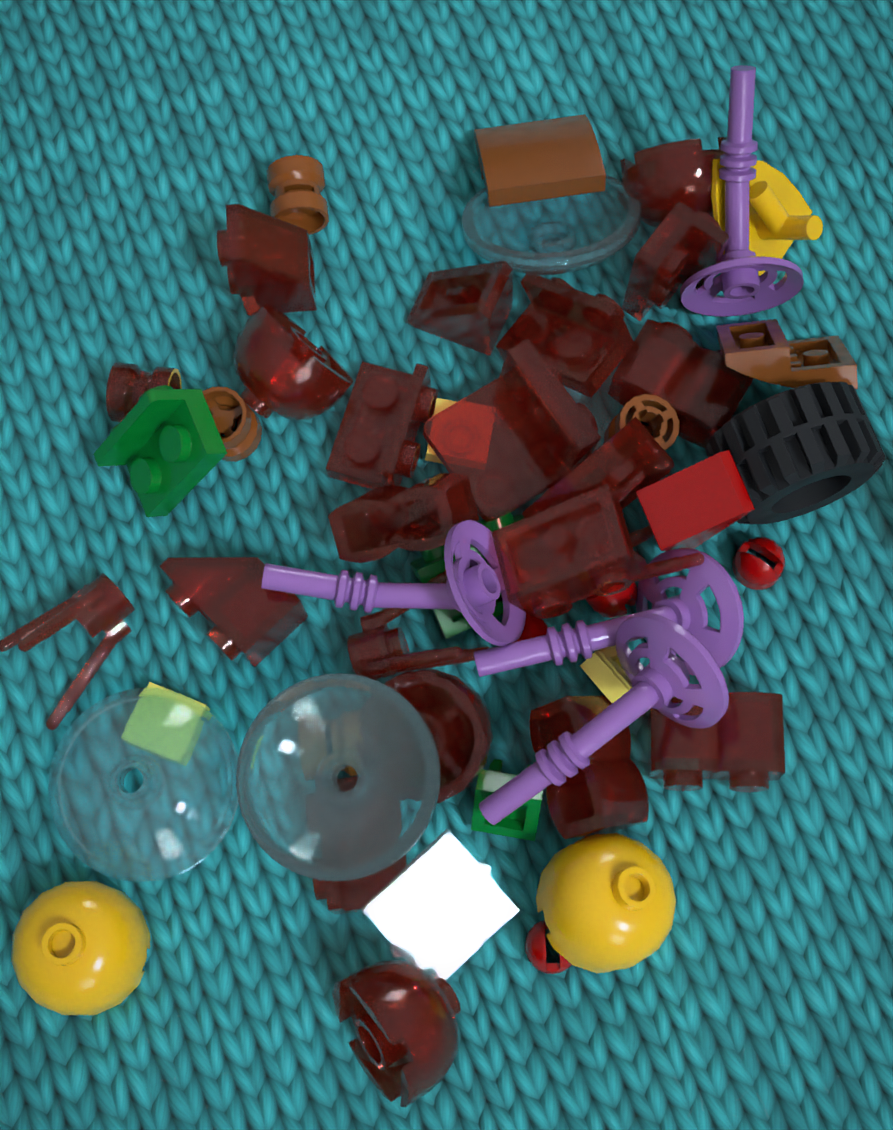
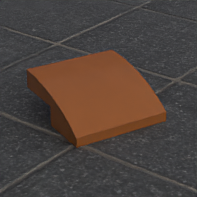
[474,114,606,207]
[716,319,858,389]

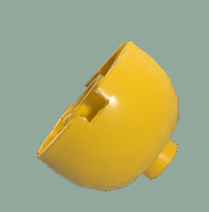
[536,833,676,973]
[11,881,150,1015]

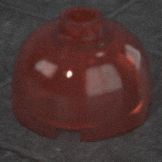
[620,137,727,239]
[233,303,354,420]
[358,669,493,804]
[332,960,461,1107]

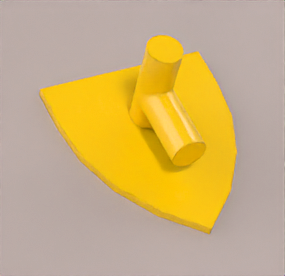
[711,159,823,276]

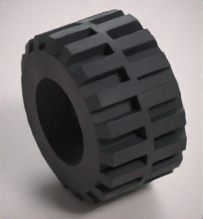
[705,382,885,524]

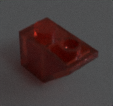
[217,204,317,316]
[160,557,308,668]

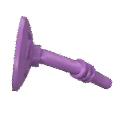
[680,65,804,317]
[261,520,526,646]
[473,548,744,677]
[479,612,729,825]

